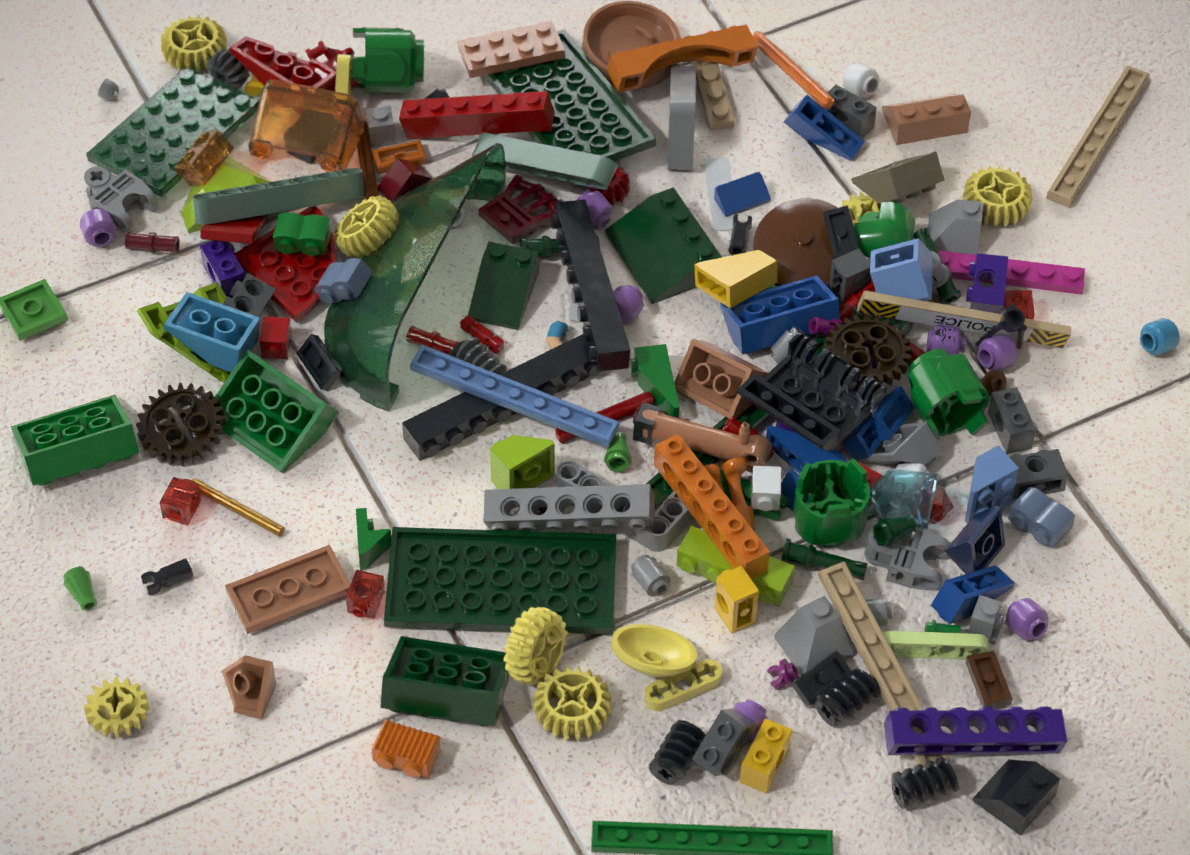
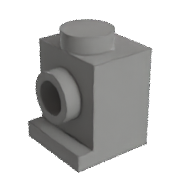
[968,595,1004,645]

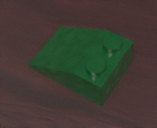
[468,241,539,330]

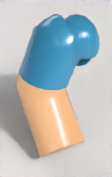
[546,321,569,349]

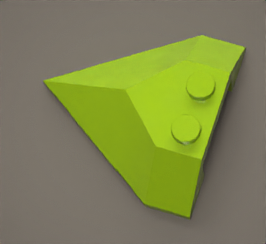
[181,146,272,234]
[137,282,230,383]

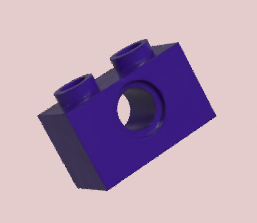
[200,240,245,298]
[966,253,1008,314]

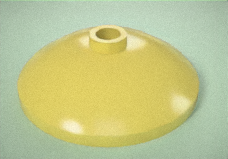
[611,624,697,677]

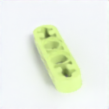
[883,631,989,660]

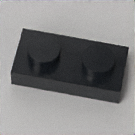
[823,205,860,259]
[296,334,344,391]
[791,650,851,707]

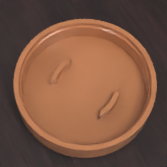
[581,1,681,89]

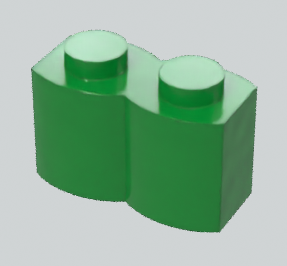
[273,213,332,256]

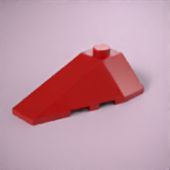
[229,36,336,116]

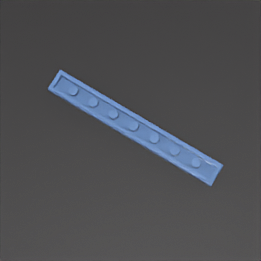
[410,345,620,448]

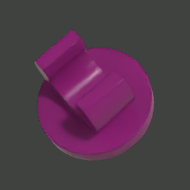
[767,659,799,690]

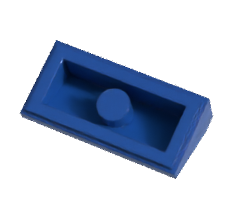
[714,172,771,217]

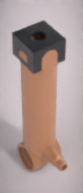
[633,403,773,473]

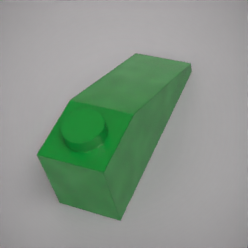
[630,344,680,417]

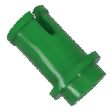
[924,619,961,633]

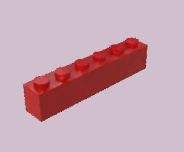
[399,91,555,139]

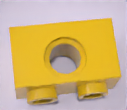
[714,566,759,634]
[740,718,792,794]

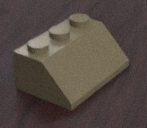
[851,151,945,203]

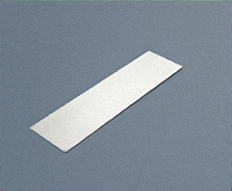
[704,157,737,231]

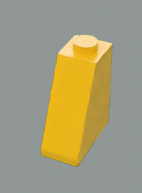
[694,250,778,308]

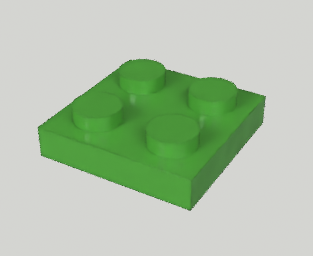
[0,279,68,341]

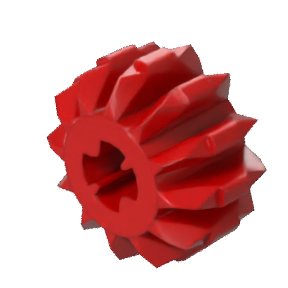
[587,167,630,206]

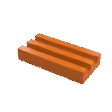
[371,140,427,174]

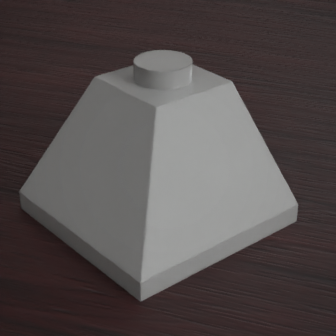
[928,199,984,255]
[860,422,942,466]
[774,596,853,675]

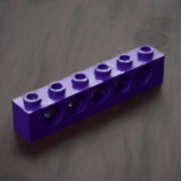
[884,706,1067,756]

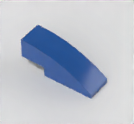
[844,386,914,460]

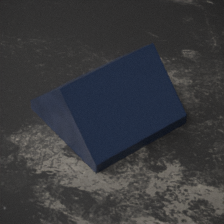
[945,506,1005,574]

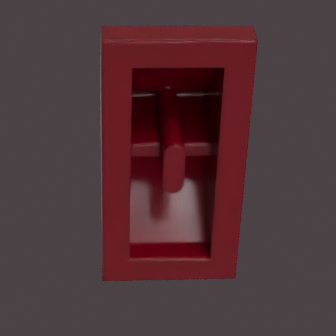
[378,158,434,204]

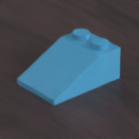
[164,292,260,372]

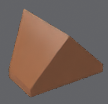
[222,655,276,719]

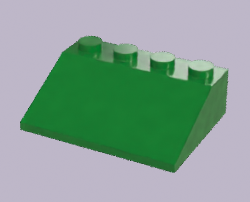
[214,349,339,473]
[10,395,139,486]

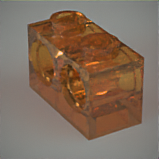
[173,129,235,186]

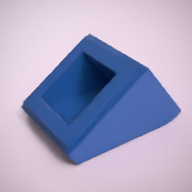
[781,469,809,511]

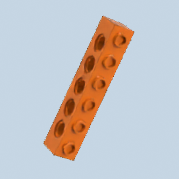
[654,434,770,579]

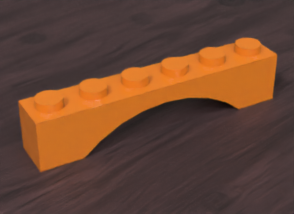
[607,24,758,93]

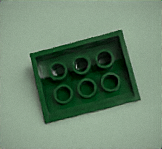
[604,187,722,304]
[380,636,509,726]

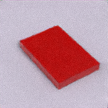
[200,214,268,244]

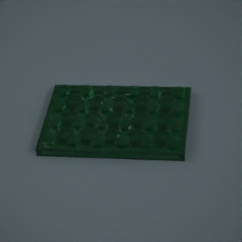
[86,67,262,197]

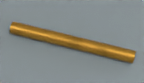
[189,478,285,537]

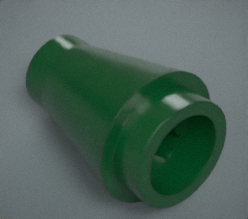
[873,515,916,546]

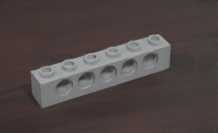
[483,484,655,532]

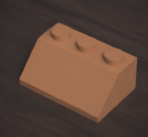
[882,94,971,145]
[674,339,769,419]

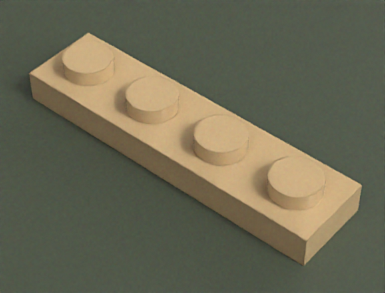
[690,61,735,131]

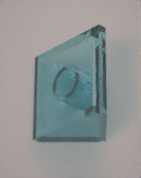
[870,469,938,529]

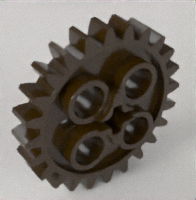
[825,314,912,389]
[136,383,226,466]

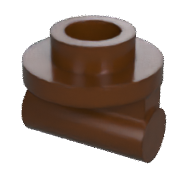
[980,370,1006,396]

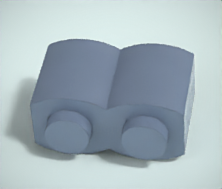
[314,258,373,304]
[1008,487,1075,548]

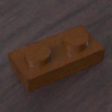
[965,651,1013,708]

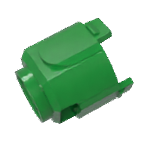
[352,27,424,93]
[908,349,990,440]
[794,458,870,547]

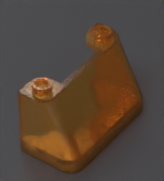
[248,79,365,172]

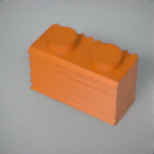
[372,719,441,778]

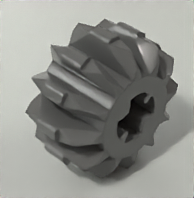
[207,48,250,91]

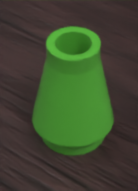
[604,432,632,472]
[63,566,97,610]

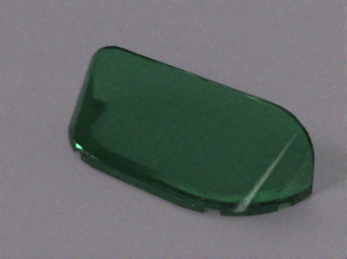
[324,143,506,412]

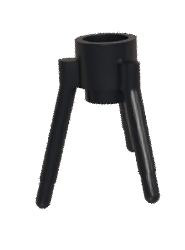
[975,304,1027,349]

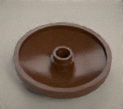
[753,198,838,288]

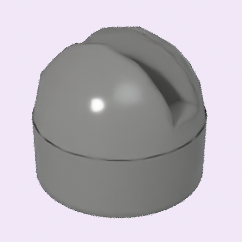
[98,78,119,100]

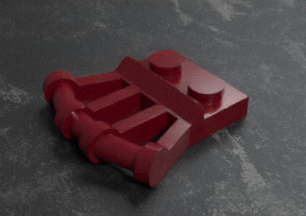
[478,174,557,244]

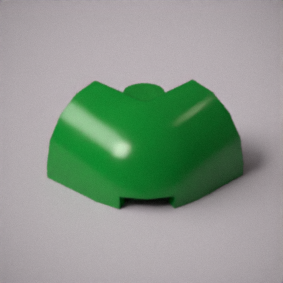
[854,202,915,260]

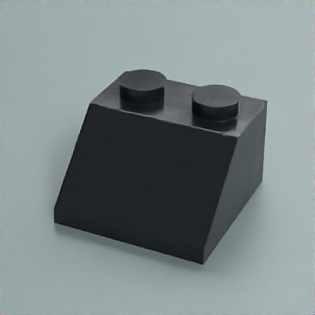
[972,759,1060,835]

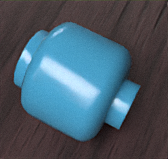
[1140,318,1180,356]

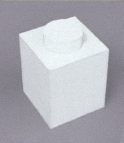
[751,466,781,511]

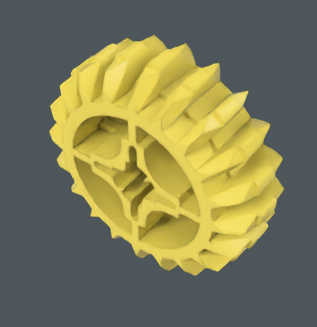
[160,15,227,73]
[963,165,1033,228]
[333,195,400,259]
[503,607,567,685]
[533,665,612,741]

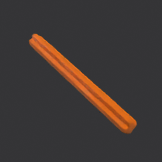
[753,31,835,110]

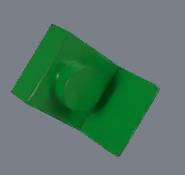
[355,508,391,570]

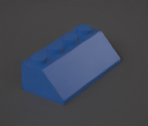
[720,275,840,354]

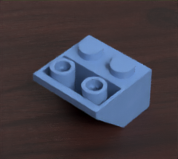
[870,238,933,301]
[965,445,1019,523]

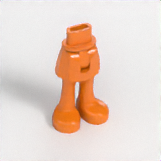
[704,457,755,531]

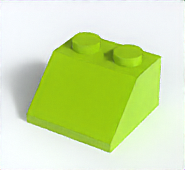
[490,435,555,489]

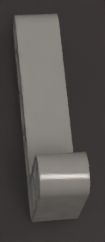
[667,65,696,170]
[556,461,694,552]

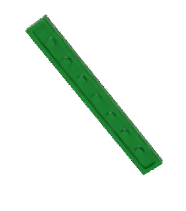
[591,820,833,855]

